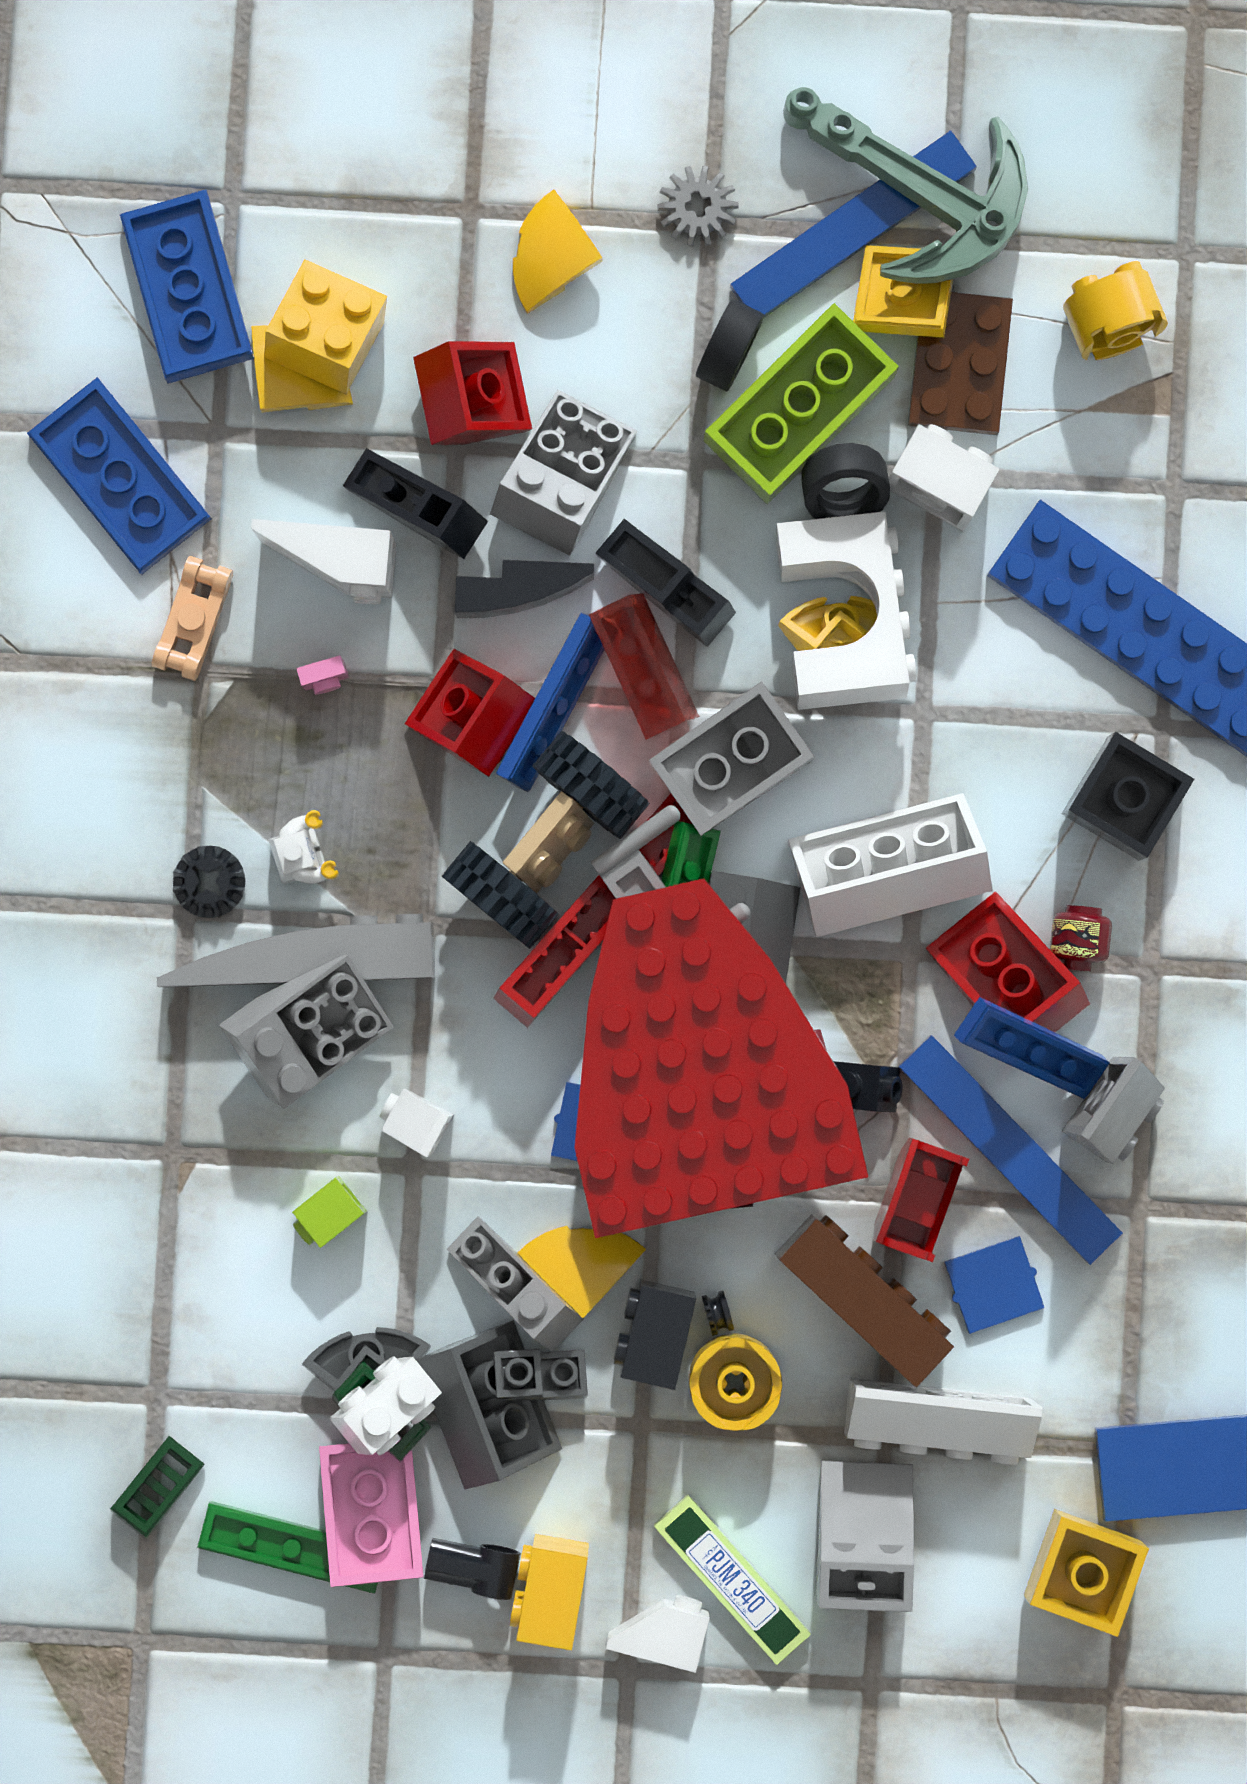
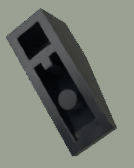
[343,448,488,559]

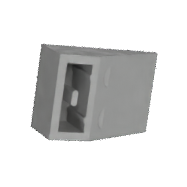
[490,389,637,556]
[219,954,394,1109]
[816,1460,914,1612]

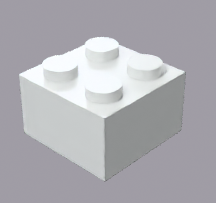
[889,424,999,531]

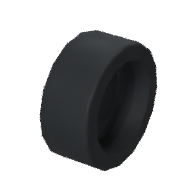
[695,299,764,392]
[801,443,890,519]

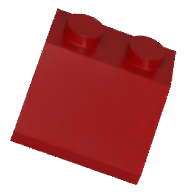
[413,341,532,445]
[404,648,535,777]

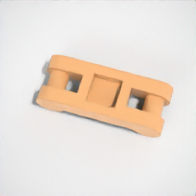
[151,556,233,681]

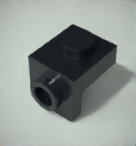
[833,1061,903,1113]

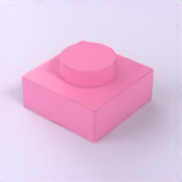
[296,655,349,695]

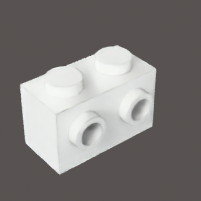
[329,1356,442,1456]

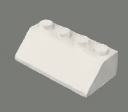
[788,793,993,937]
[844,1378,1043,1465]

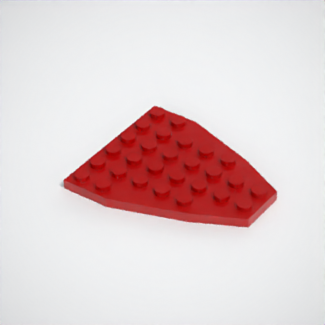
[574,879,869,1238]

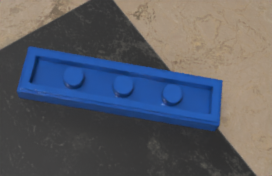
[496,613,612,792]
[954,997,1110,1099]

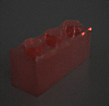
[589,593,700,740]

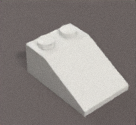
[251,519,397,605]

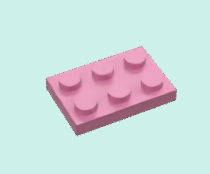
[319,1438,424,1587]

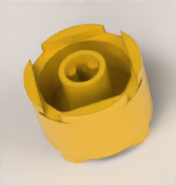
[1063,261,1168,360]
[688,1333,782,1431]

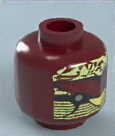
[1050,905,1112,972]

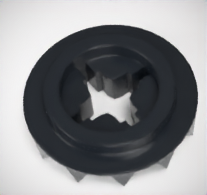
[173,846,246,918]

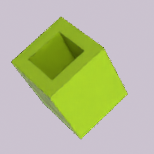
[292,1176,367,1248]

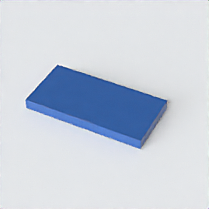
[120,189,254,384]
[27,377,212,575]
[1095,1414,1247,1522]

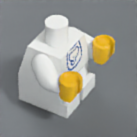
[268,810,339,884]

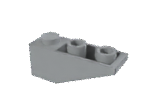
[447,1216,584,1352]

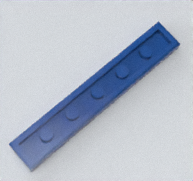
[730,130,977,318]
[898,1035,1123,1265]

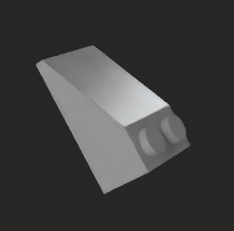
[649,681,814,836]
[1062,1057,1165,1164]

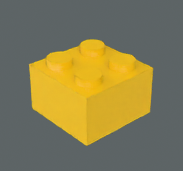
[264,259,387,394]
[1023,1509,1149,1637]
[509,1534,589,1651]

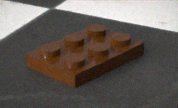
[908,292,1013,435]

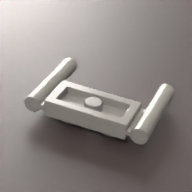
[591,805,751,923]

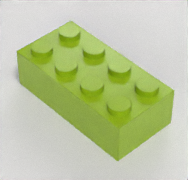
[704,303,899,505]

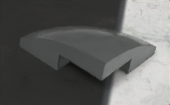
[302,1327,431,1392]

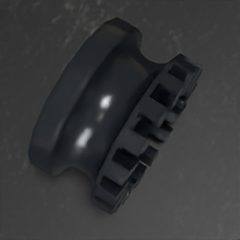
[701,1290,734,1336]

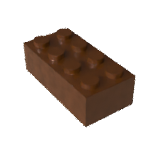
[775,1214,954,1388]

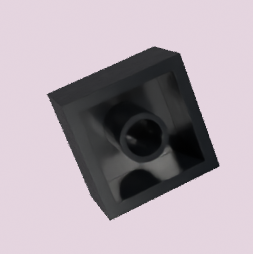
[1061,732,1195,861]
[614,1279,696,1390]

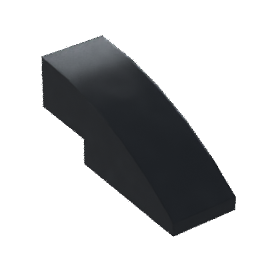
[595,519,736,647]
[455,560,594,618]

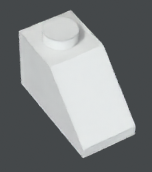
[379,1089,454,1157]
[606,1595,710,1673]

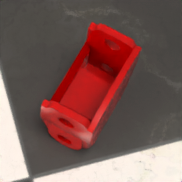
[873,1137,970,1263]

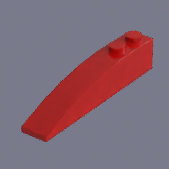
[493,793,692,1028]

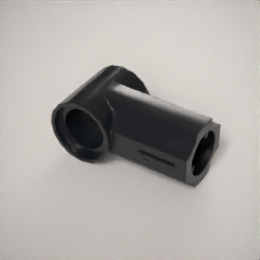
[424,1538,521,1600]

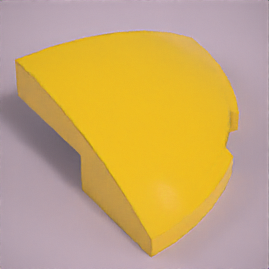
[513,189,603,314]
[251,325,353,413]
[778,596,877,651]
[517,1226,646,1318]

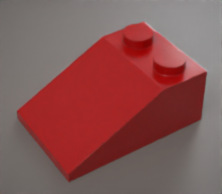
[926,891,1090,1032]

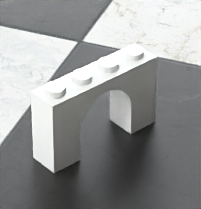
[776,511,916,710]

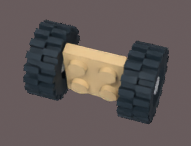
[441,731,650,949]

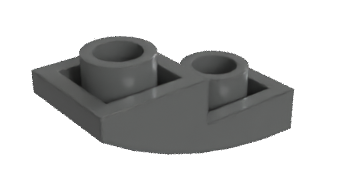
[494,1349,588,1400]

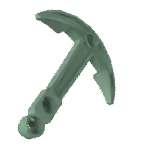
[783,87,1028,284]

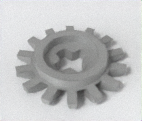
[657,166,739,246]

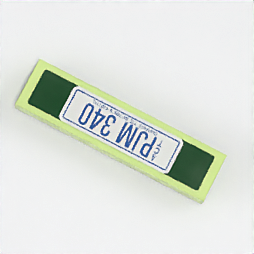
[654,1494,811,1665]

